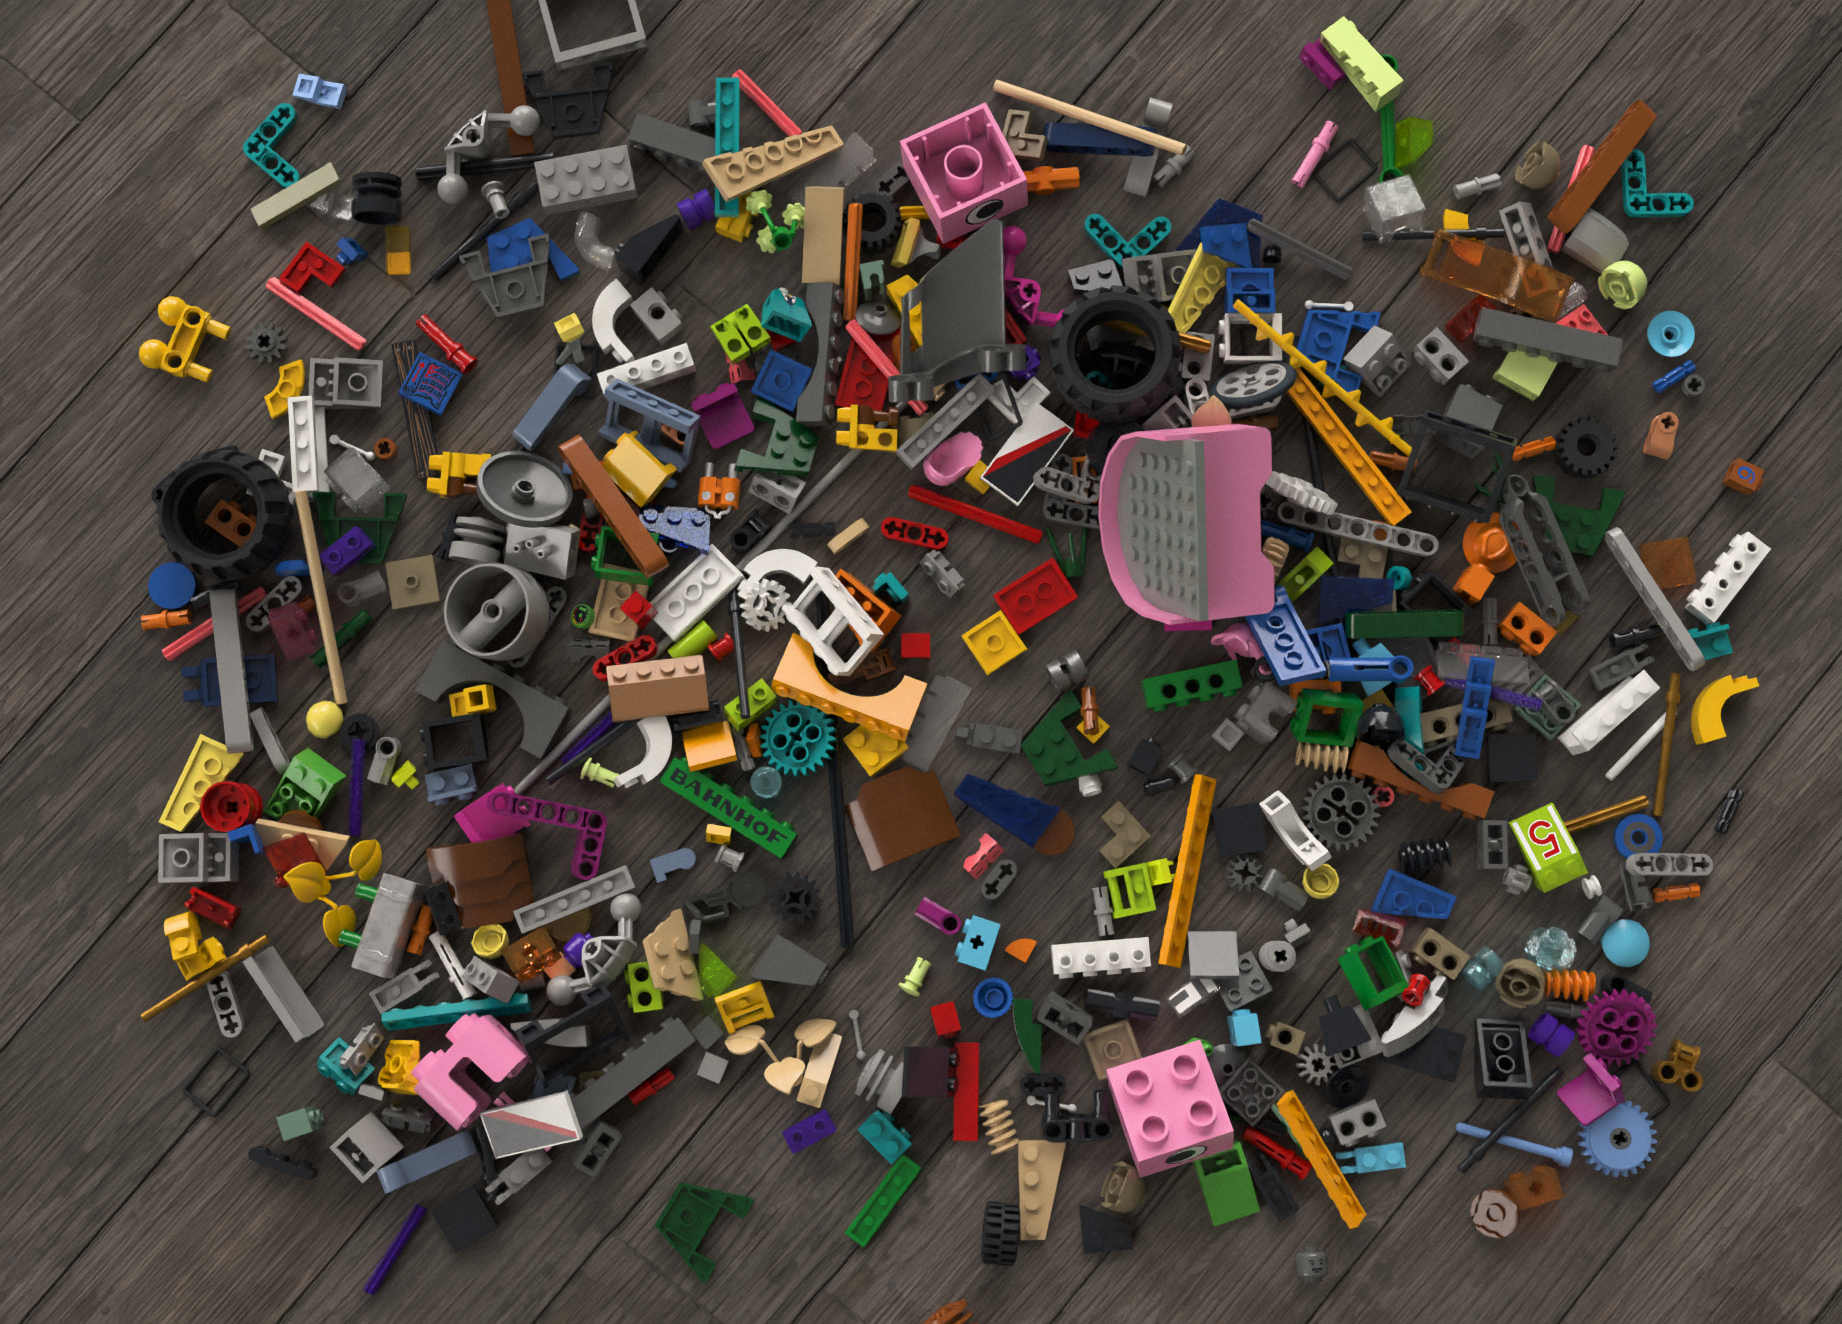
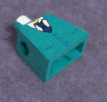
[761,288,812,342]

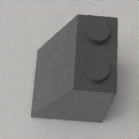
[1430,384,1503,459]
[751,934,830,986]

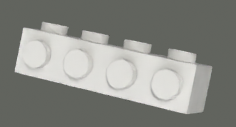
[1685,532,1771,625]
[1050,937,1151,979]

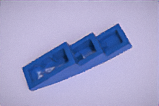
[1455,656,1495,759]

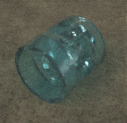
[750,766,783,800]
[1460,946,1505,992]

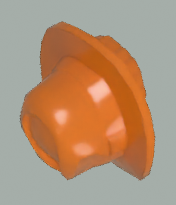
[1463,512,1523,573]

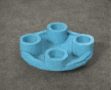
[1600,919,1650,967]

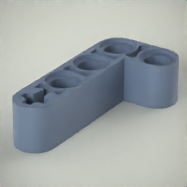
[512,364,593,452]
[376,1129,478,1194]

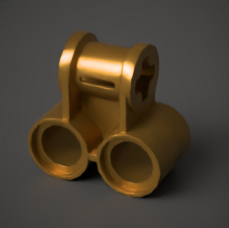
[1651,1038,1703,1092]

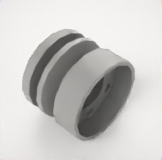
[448,517,506,566]
[855,1049,903,1114]

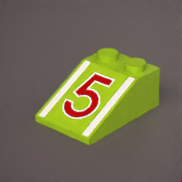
[1508,803,1588,893]

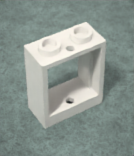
[1218,313,1282,364]

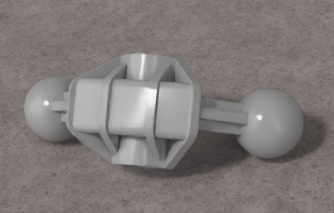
[438,105,540,204]
[546,892,641,1006]

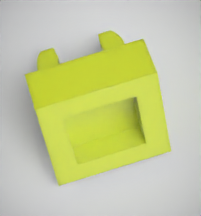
[391,760,419,790]
[1146,858,1175,886]

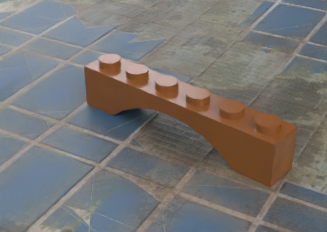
[1346,741,1495,821]

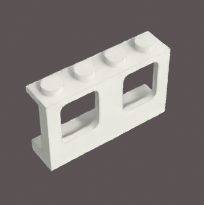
[288,396,330,502]
[781,566,884,676]
[1557,670,1660,755]

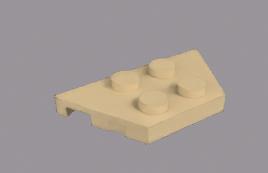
[255,818,350,873]
[643,909,704,1001]

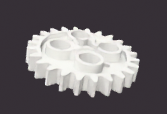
[1265,471,1338,515]

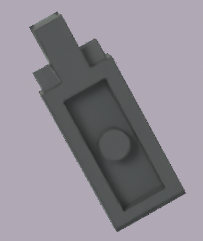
[955,723,1023,754]

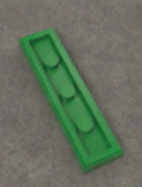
[844,1153,922,1248]

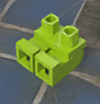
[710,304,771,366]

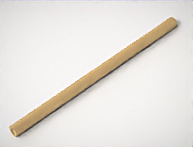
[993,80,1187,156]
[294,490,348,704]

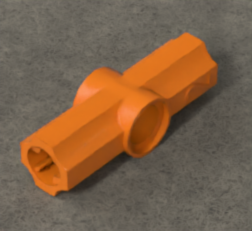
[1023,166,1080,195]

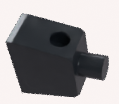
[1319,995,1372,1057]

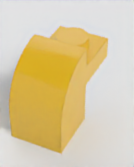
[449,684,497,717]
[164,911,202,963]
[177,936,227,981]

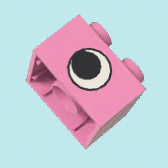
[900,102,1028,244]
[1107,1040,1234,1178]

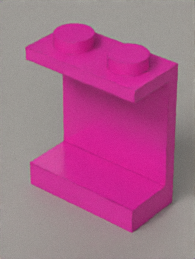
[454,783,531,842]

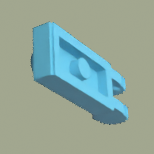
[1335,1142,1406,1174]

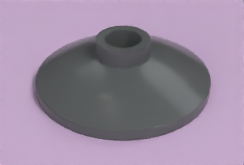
[855,301,901,335]
[1207,1044,1248,1090]

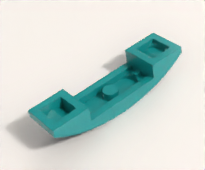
[1395,686,1425,782]

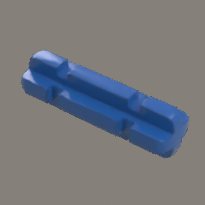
[1652,360,1696,393]

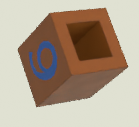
[1722,458,1764,495]

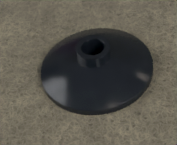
[1324,1065,1369,1108]

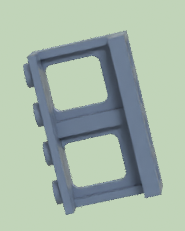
[598,379,700,473]

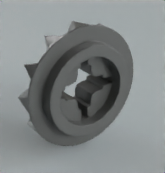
[1225,854,1263,893]

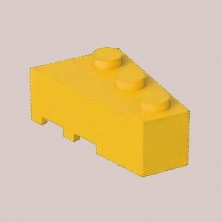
[887,275,922,349]

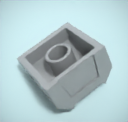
[1560,207,1629,274]

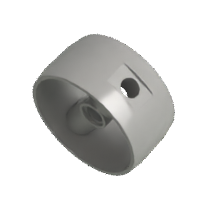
[444,563,549,661]

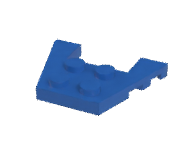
[487,218,580,281]
[1296,310,1381,392]

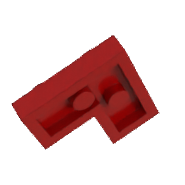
[279,241,346,294]

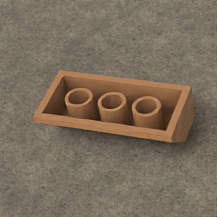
[606,655,709,722]

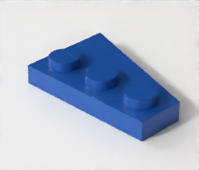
[1370,868,1457,919]

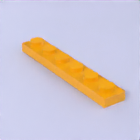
[1276,1090,1366,1229]

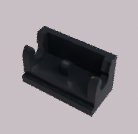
[672,700,723,733]

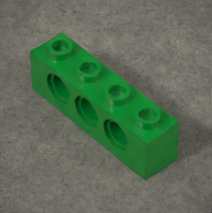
[1141,659,1243,712]

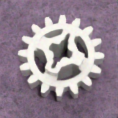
[740,579,792,632]

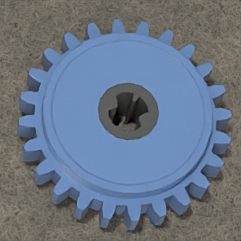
[1577,1100,1657,1177]

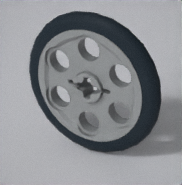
[1209,361,1297,409]

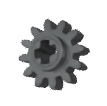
[245,323,289,365]

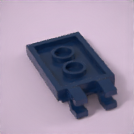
[182,654,278,707]

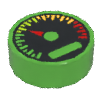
[571,604,595,629]

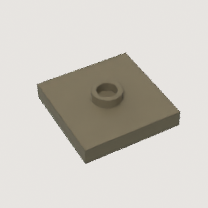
[385,555,441,610]
[1083,1018,1142,1081]

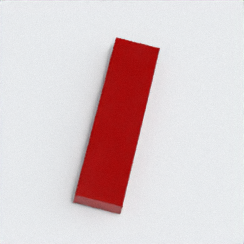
[953,1042,979,1141]

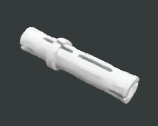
[429,931,477,1000]

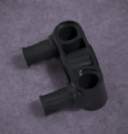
[1041,1089,1113,1143]

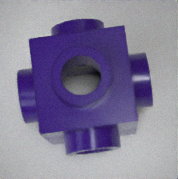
[1008,344,1041,382]

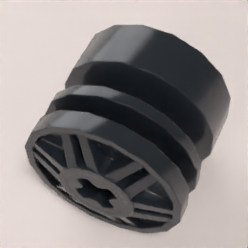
[351,172,402,225]

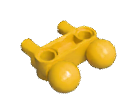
[139,296,232,383]

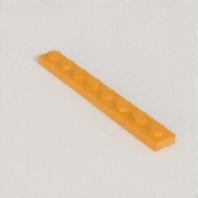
[1286,367,1412,526]
[1158,774,1217,968]

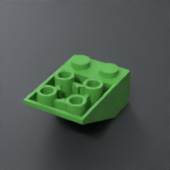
[264,748,346,821]
[1192,1141,1260,1226]

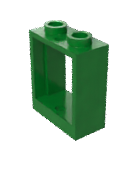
[591,526,660,586]
[1290,688,1364,747]
[1337,936,1409,1011]

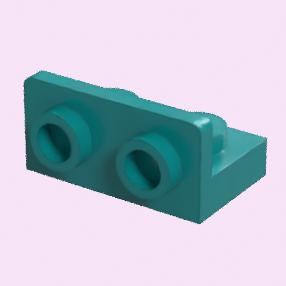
[872,572,910,605]
[1684,622,1733,666]
[317,1037,375,1096]
[857,1108,912,1164]

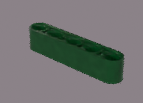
[1345,610,1465,638]

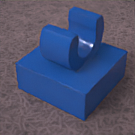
[336,237,369,265]

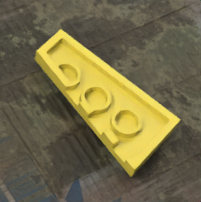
[1168,243,1240,333]
[159,734,246,832]

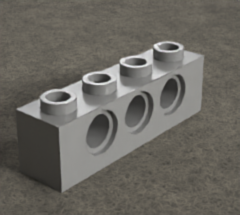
[1499,202,1561,299]

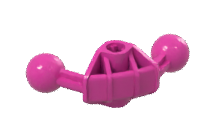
[1003,226,1065,328]

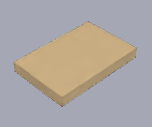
[588,563,649,642]

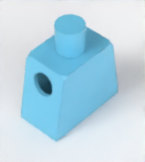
[1352,638,1406,697]

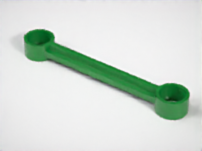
[1378,54,1404,194]

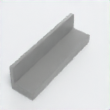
[243,946,325,1043]

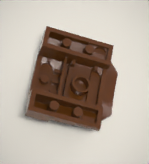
[845,766,961,872]
[426,832,535,929]

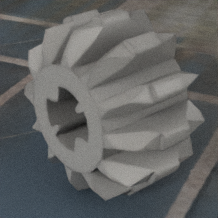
[1295,1043,1337,1085]

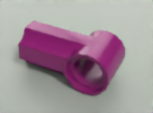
[914,897,962,935]

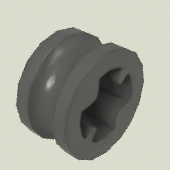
[1681,374,1705,398]

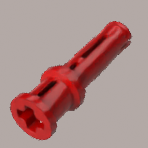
[416,314,478,375]
[1241,1125,1312,1180]

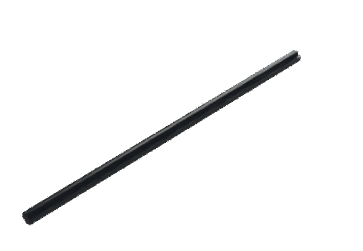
[816,591,854,948]

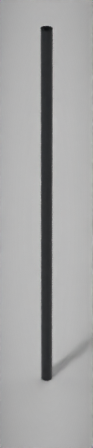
[1292,336,1353,658]

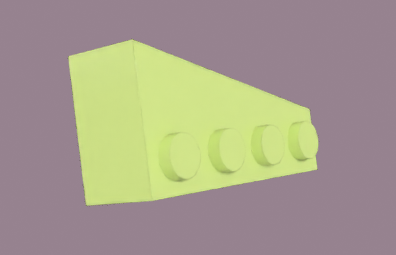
[1319,16,1404,112]

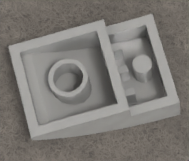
[1122,249,1196,302]
[308,357,383,409]
[158,833,239,883]
[511,1018,592,1047]

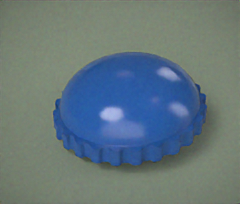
[973,977,1014,1019]

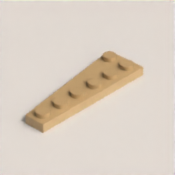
[702,125,844,203]

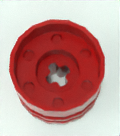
[200,781,264,832]

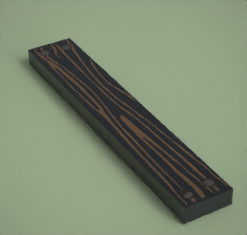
[391,339,441,481]

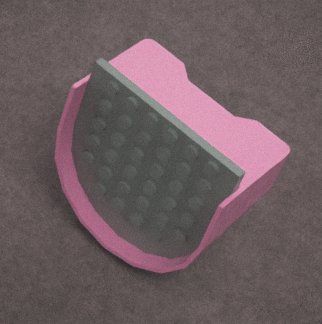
[1098,424,1274,625]

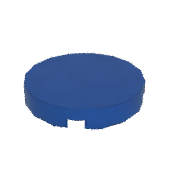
[275,560,324,577]
[148,562,198,610]

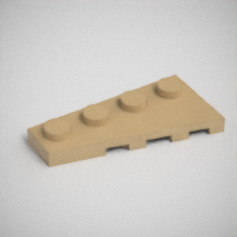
[1018,1140,1066,1240]

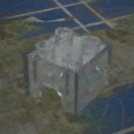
[1363,174,1427,244]
[324,447,392,513]
[1233,682,1297,745]

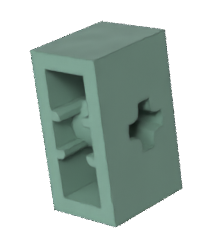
[276,1105,324,1141]

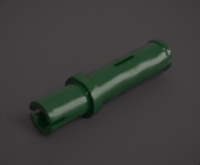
[310,608,373,668]

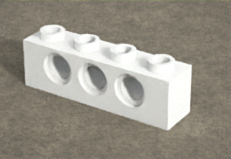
[597,343,696,402]

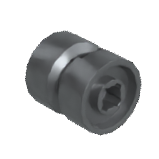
[1045,651,1089,693]

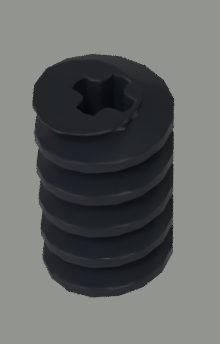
[1398,837,1452,873]

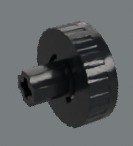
[1086,420,1145,475]

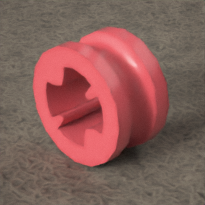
[1371,786,1394,807]

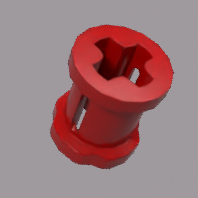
[708,632,734,663]
[1414,665,1445,697]
[1402,973,1431,1006]

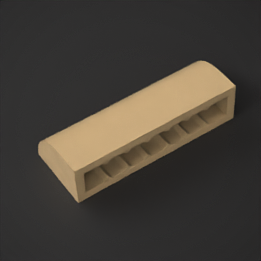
[802,186,844,285]

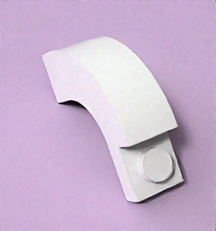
[592,279,635,363]
[737,549,818,602]
[613,716,672,788]
[1259,790,1332,871]

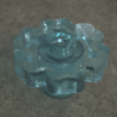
[1525,927,1577,972]

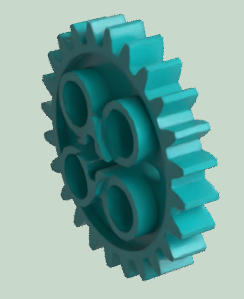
[760,700,838,777]

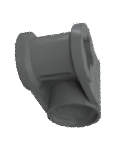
[1531,679,1575,726]

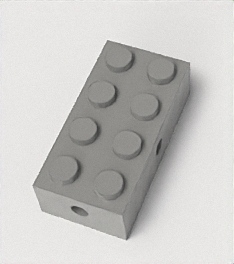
[534,145,638,215]

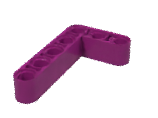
[487,792,607,880]

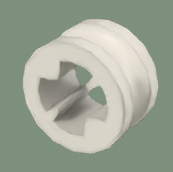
[1581,875,1602,899]

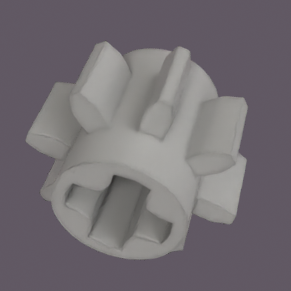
[1502,864,1532,895]

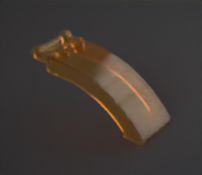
[1419,228,1574,323]

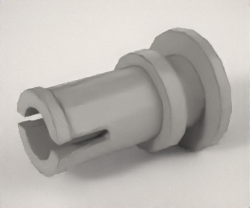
[481,181,509,219]

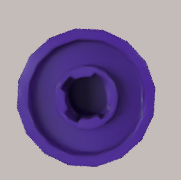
[676,189,717,231]
[1528,1012,1575,1057]

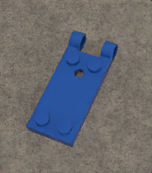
[1245,585,1326,686]

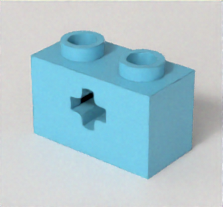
[955,915,1001,971]
[1227,1009,1262,1047]

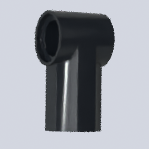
[1600,973,1652,1004]

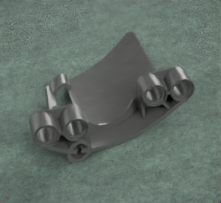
[888,218,1026,402]

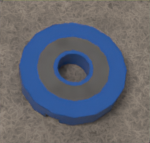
[1613,814,1663,859]

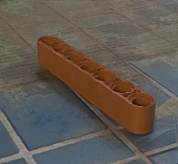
[1547,99,1657,234]
[557,435,669,579]

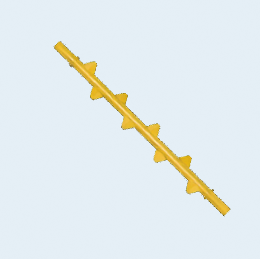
[1232,299,1412,457]

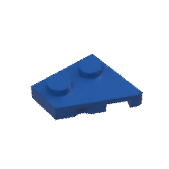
[1200,223,1252,268]

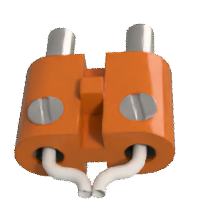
[698,463,741,519]

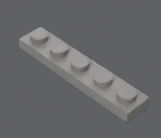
[895,373,996,469]
[513,865,636,934]

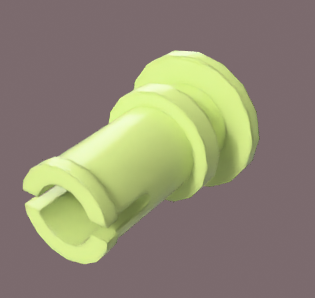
[580,757,619,788]
[898,957,932,997]

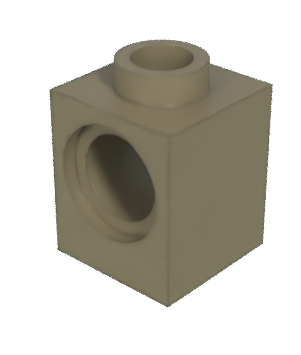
[1265,1021,1306,1055]

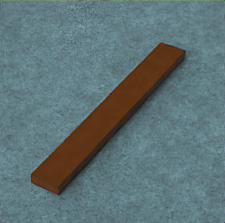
[486,0,535,157]

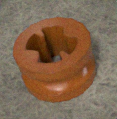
[374,438,398,461]

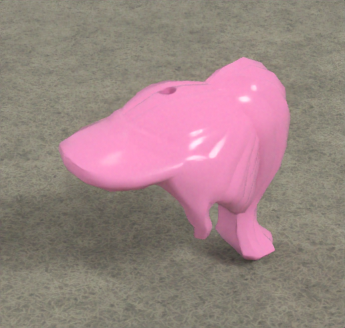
[1211,622,1272,674]

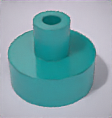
[1387,566,1412,590]

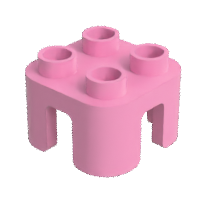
[411,1013,529,1131]

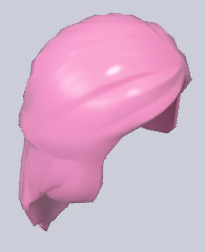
[923,431,983,486]

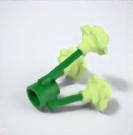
[746,190,805,253]

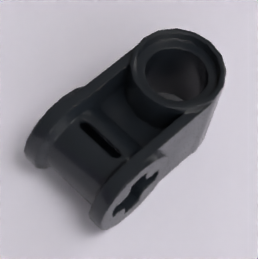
[730,509,773,554]

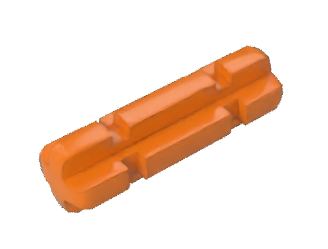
[1512,436,1556,461]
[1652,883,1700,903]

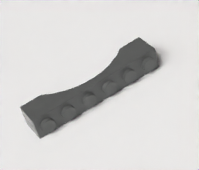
[796,282,844,427]

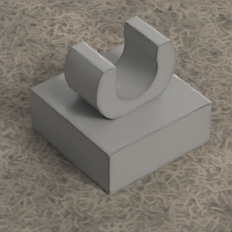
[1284,918,1311,948]

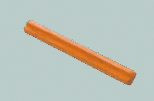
[843,203,863,321]

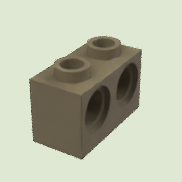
[1409,928,1471,980]

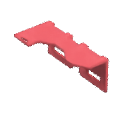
[725,353,756,384]
[963,833,1004,880]

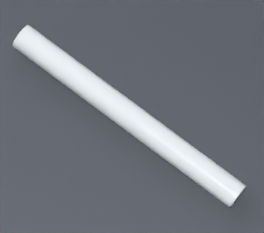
[1605,712,1677,781]

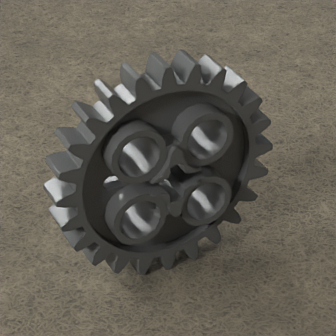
[1301,773,1380,851]

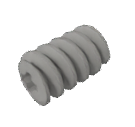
[1259,941,1296,972]

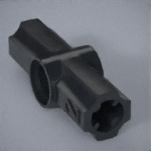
[1084,989,1160,1021]

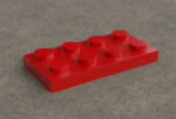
[835,326,901,411]

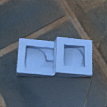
[292,74,348,109]

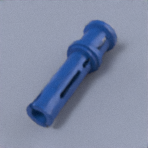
[1261,519,1314,553]

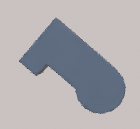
[650,848,697,883]

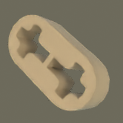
[827,518,870,554]

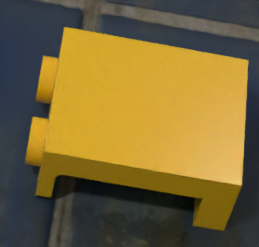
[602,430,677,507]

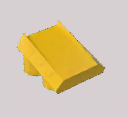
[378,1040,420,1095]

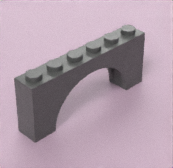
[414,640,572,760]

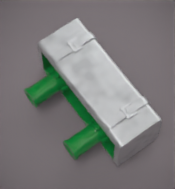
[339,873,427,978]

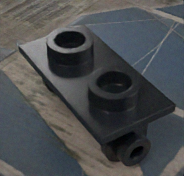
[423,881,462,936]

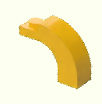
[1691,675,1759,745]

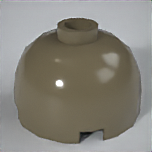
[1515,141,1561,189]
[1495,958,1546,1008]
[1101,1161,1147,1213]

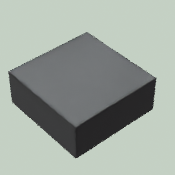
[689,920,701,954]
[690,1015,725,1050]

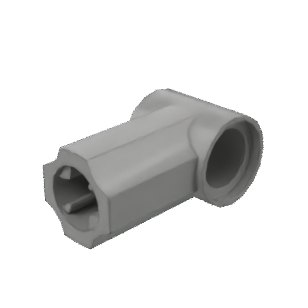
[367,737,402,785]

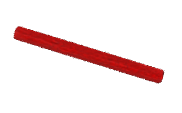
[908,484,1043,544]

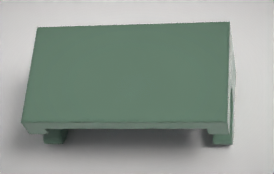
[860,260,884,302]

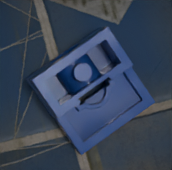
[1224,268,1275,315]
[1306,623,1351,680]

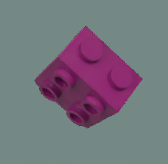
[1299,38,1347,90]
[691,383,755,449]
[1557,1053,1625,1126]

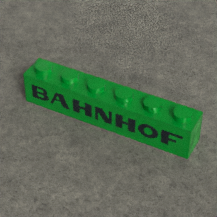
[659,756,798,859]

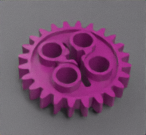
[1576,989,1657,1066]

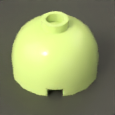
[1598,261,1647,309]

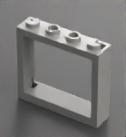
[538,0,648,71]

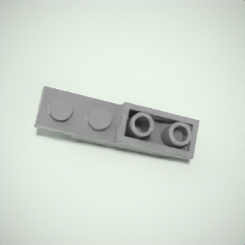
[1381,974,1449,1057]

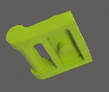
[1103,863,1156,919]

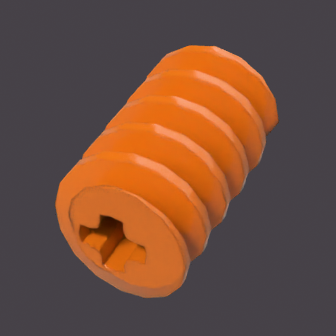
[1542,966,1596,1002]

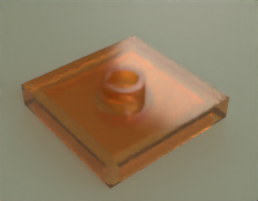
[1639,537,1697,589]

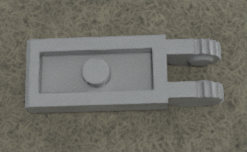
[369,959,440,1014]
[485,1148,552,1205]

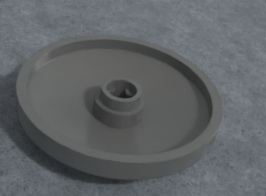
[476,451,573,528]

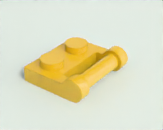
[715,981,775,1034]

